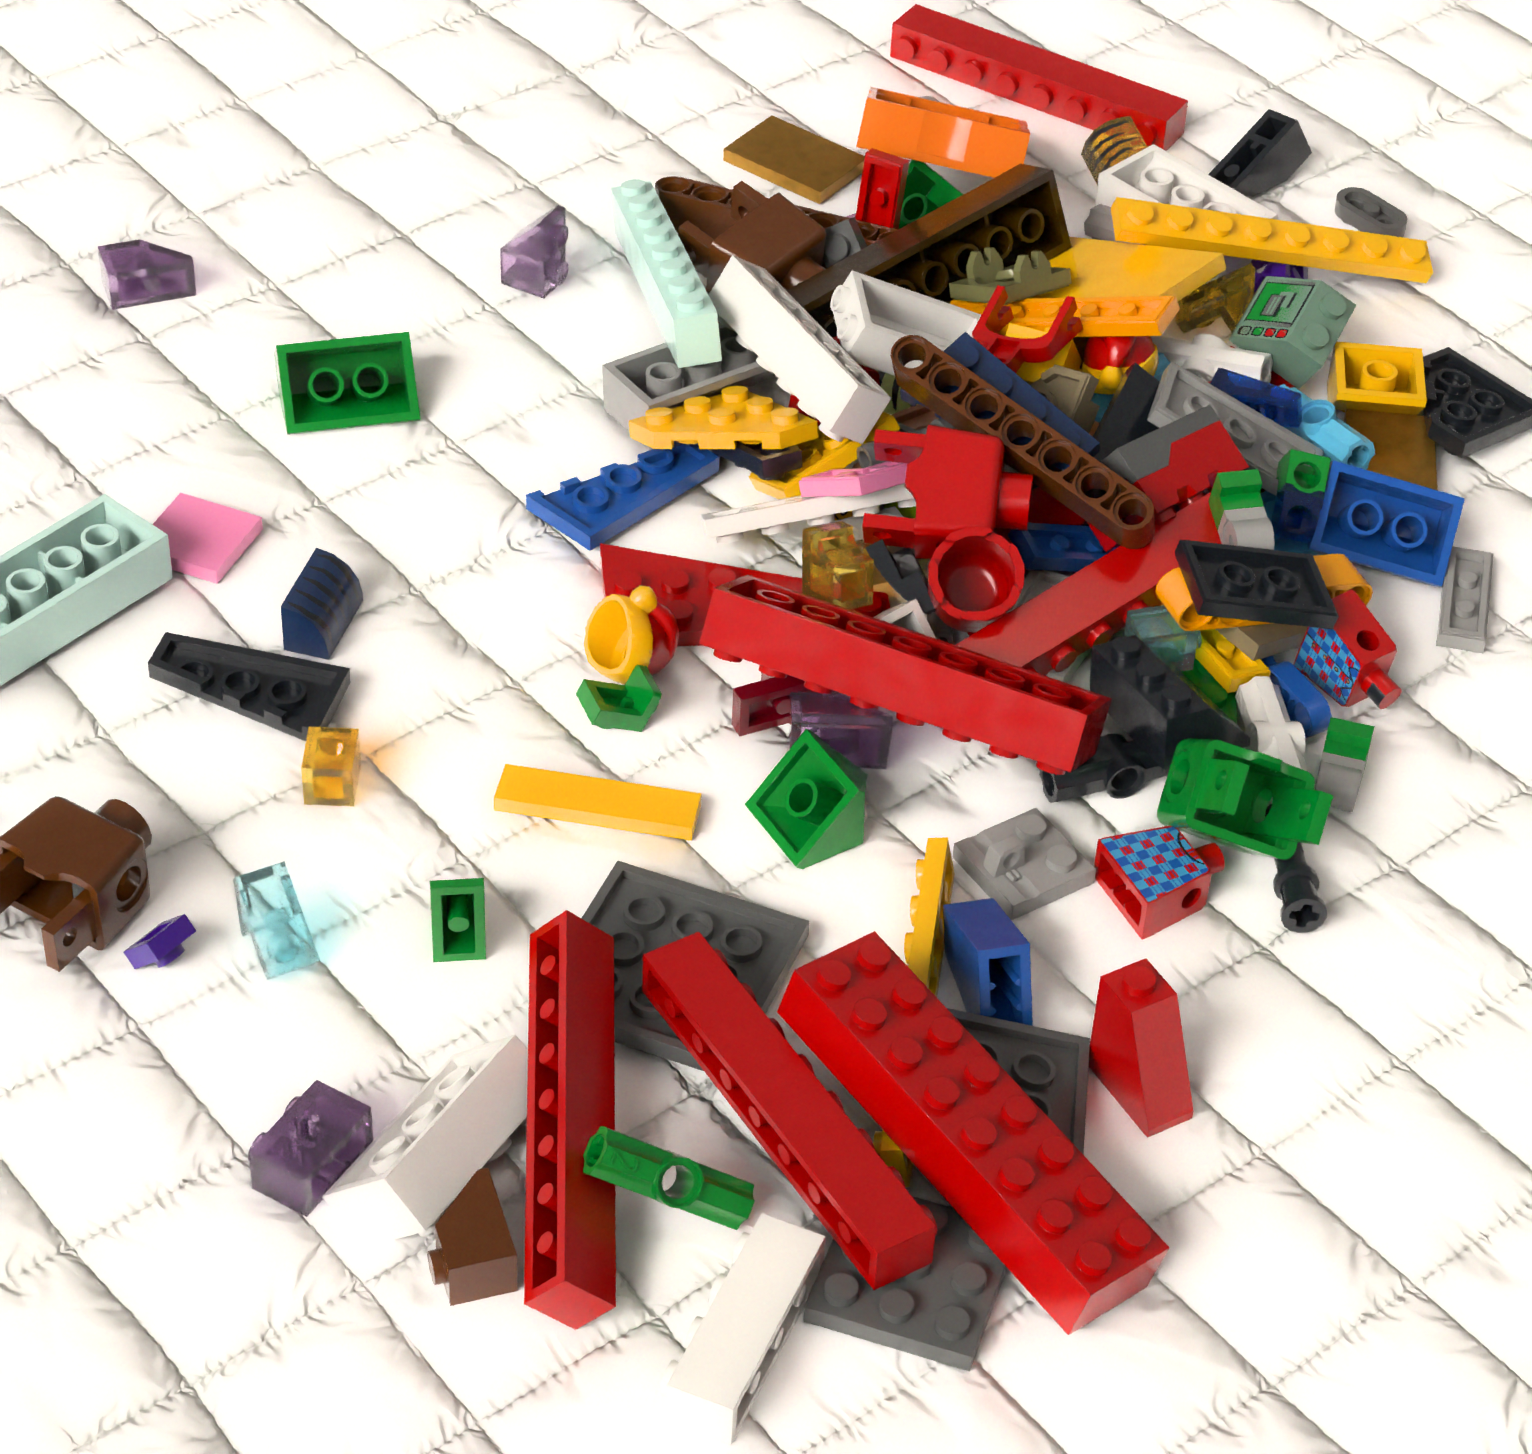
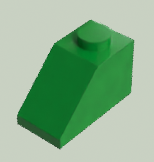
[429,878,486,962]

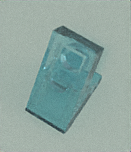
[233,861,320,980]

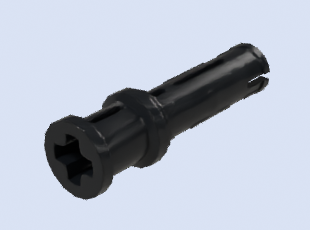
[1265,804,1327,933]

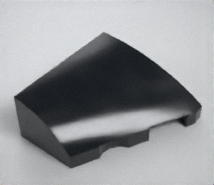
[866,539,935,615]

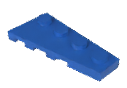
[526,441,719,551]

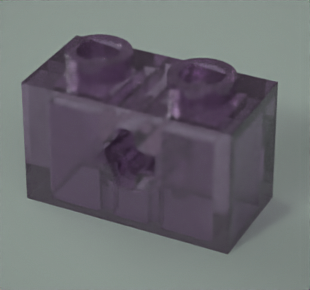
[248,1079,373,1217]

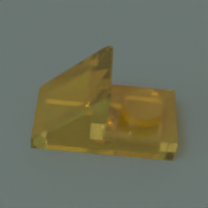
[1175,263,1255,334]

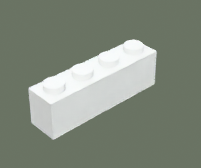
[660,1213,825,1446]

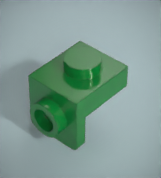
[576,665,662,732]

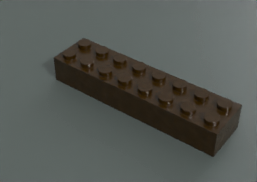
[786,163,1072,337]

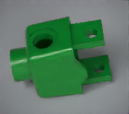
[1156,738,1334,860]

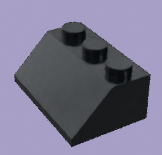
[1090,635,1251,770]

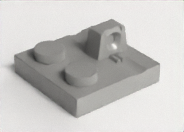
[952,808,1096,921]

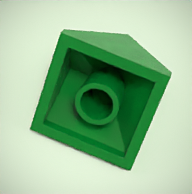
[744,729,868,869]

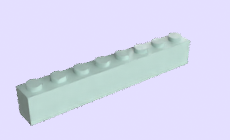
[610,179,722,368]

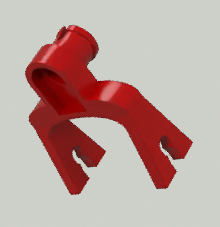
[972,285,1083,373]

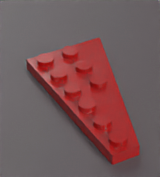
[600,543,891,647]

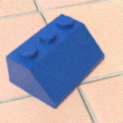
[1307,460,1465,588]

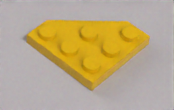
[629,386,818,449]

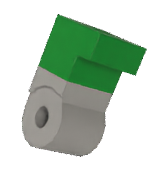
[1208,469,1275,550]
[1314,717,1375,812]

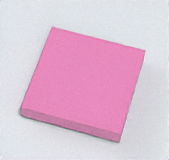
[152,492,263,584]

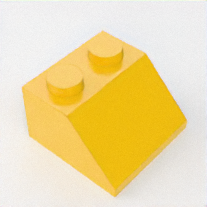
[1327,342,1427,415]

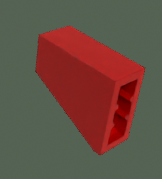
[1089,958,1194,1138]

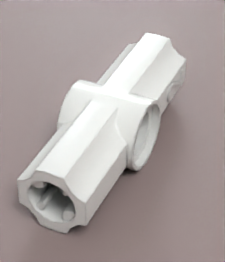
[1150,334,1273,392]
[1235,676,1308,802]

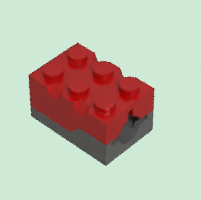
[1085,404,1249,552]

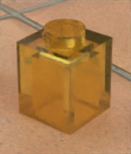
[301,727,361,807]

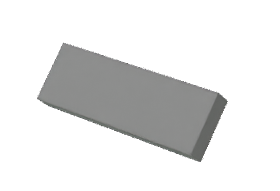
[1436,546,1494,653]

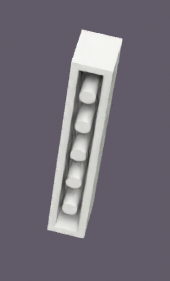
[709,255,891,444]

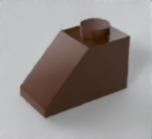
[427,1168,518,1306]

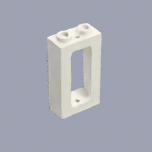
[830,270,981,376]

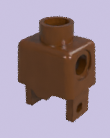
[678,181,826,293]
[0,796,152,972]

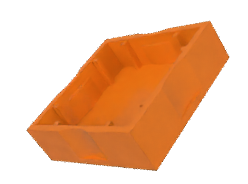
[856,86,1030,178]

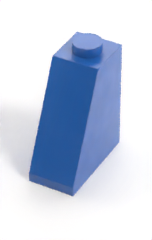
[943,898,1033,1026]

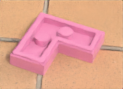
[799,461,908,497]

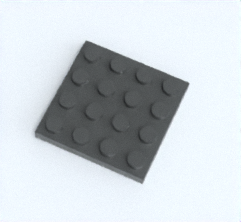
[582,860,810,1071]

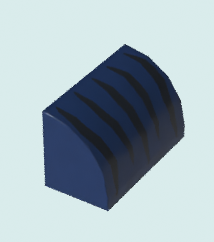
[280,548,363,660]

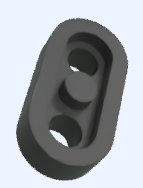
[1334,187,1408,237]

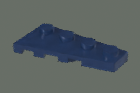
[900,332,1100,472]

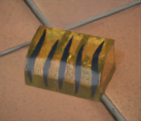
[1081,116,1147,186]

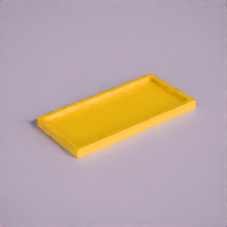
[1026,236,1226,302]

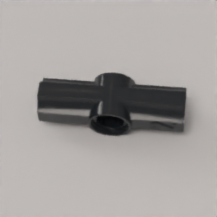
[1039,733,1170,803]

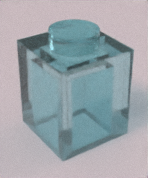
[1124,605,1202,671]

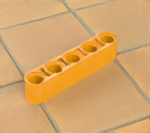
[1155,554,1373,631]

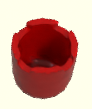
[928,527,1024,632]

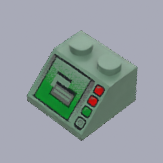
[1228,276,1357,389]

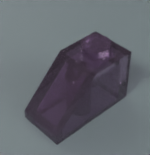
[97,239,197,310]

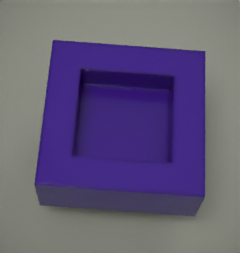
[123,914,197,969]

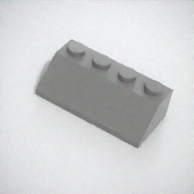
[602,323,777,430]

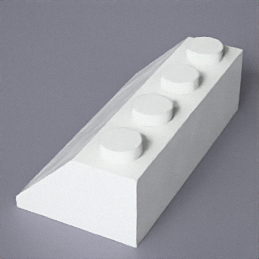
[1095,144,1278,287]
[322,1034,528,1239]

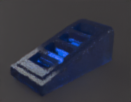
[1210,368,1302,428]

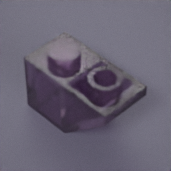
[500,205,569,299]

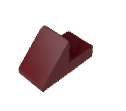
[732,673,829,737]

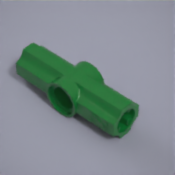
[583,1126,755,1230]

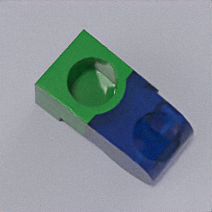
[1271,449,1331,544]

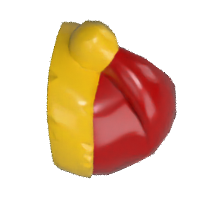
[1081,336,1159,395]
[584,585,679,684]

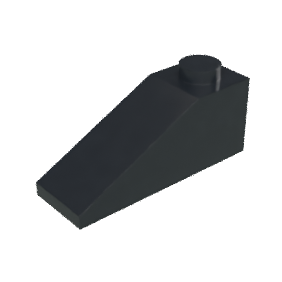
[1208,109,1312,198]

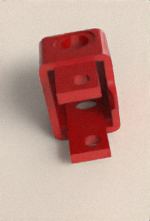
[862,424,1034,559]

